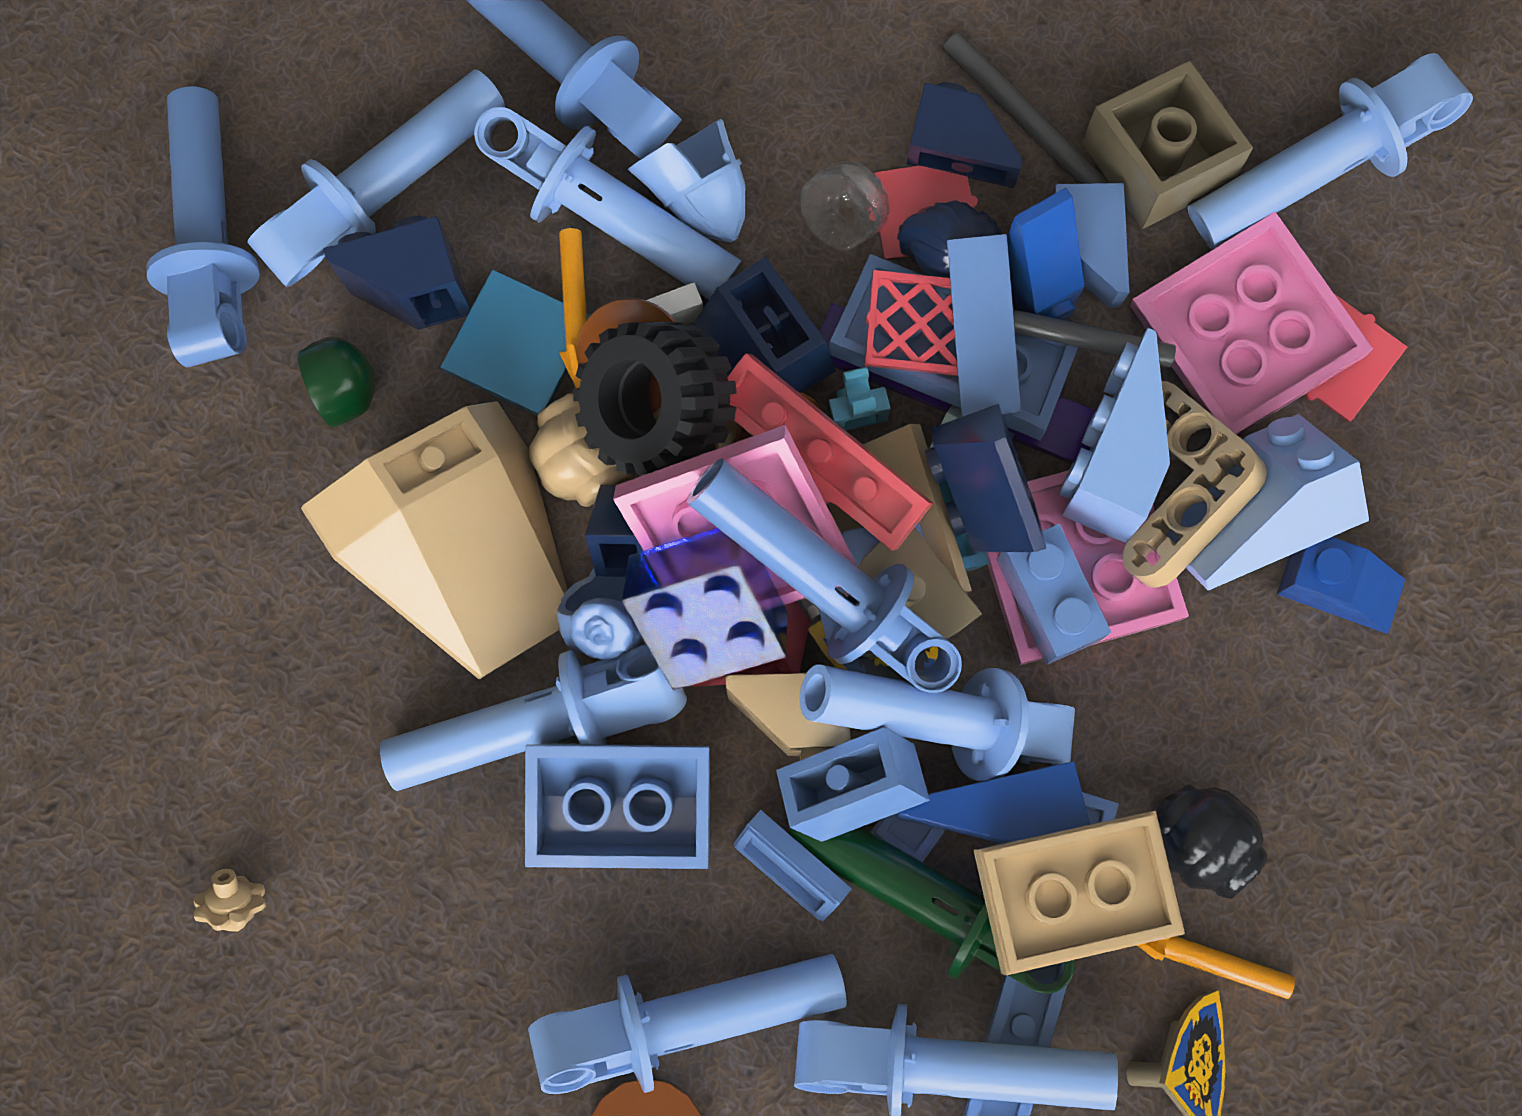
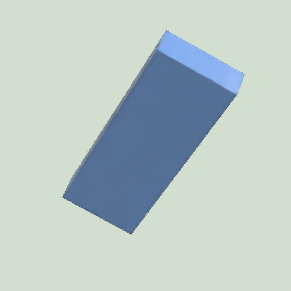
[947,234,1021,417]

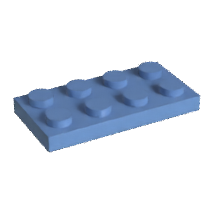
[828,254,1078,441]

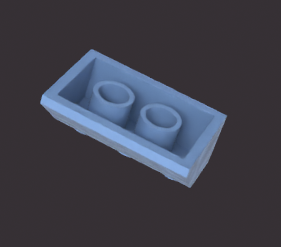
[525,744,711,869]

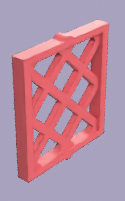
[864,270,958,376]

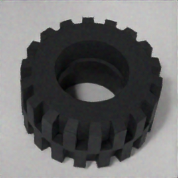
[573,322,737,475]

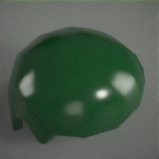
[297,336,375,427]

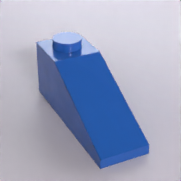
[1007,188,1085,320]
[897,761,1090,844]

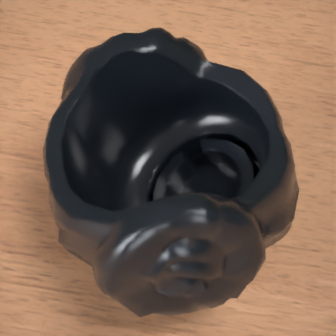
[1156,784,1267,899]

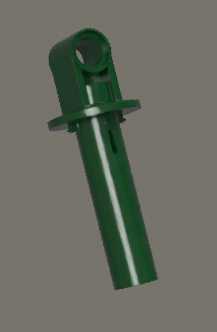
[788,827,1074,994]

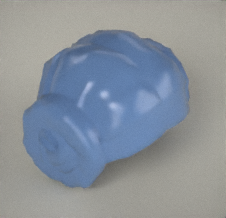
[556,567,660,661]

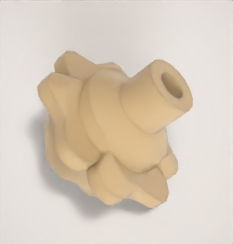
[193,869,266,932]

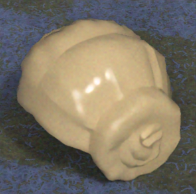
[529,393,635,507]

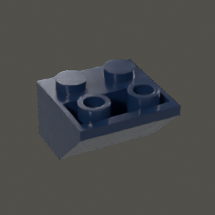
[323,216,471,330]
[693,257,836,393]

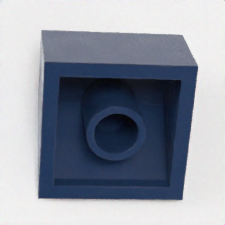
[925,404,1046,552]

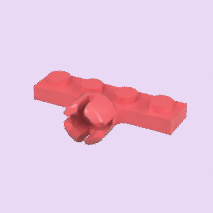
[727,353,934,551]

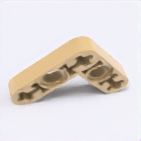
[1122,381,1267,588]

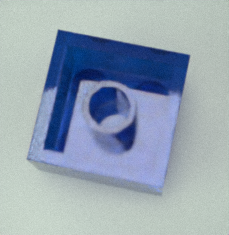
[622,528,788,690]

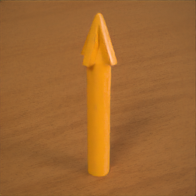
[559,228,587,388]
[1136,936,1295,999]

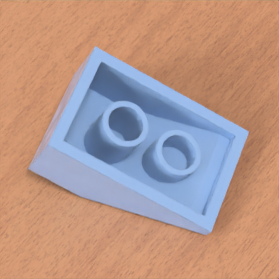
[1166,414,1369,590]

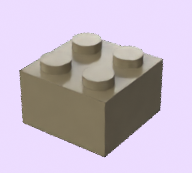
[1082,61,1253,230]

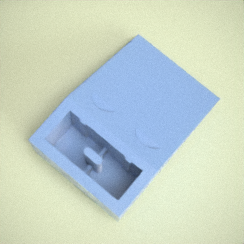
[1059,328,1170,543]

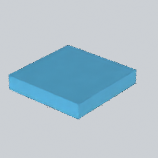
[441,269,591,416]

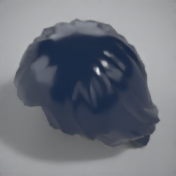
[897,200,1002,278]

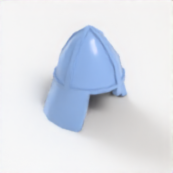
[628,119,746,243]

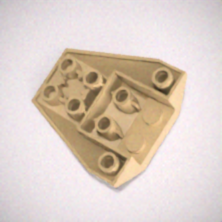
[301,401,568,679]

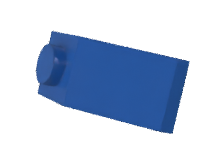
[1277,537,1405,634]

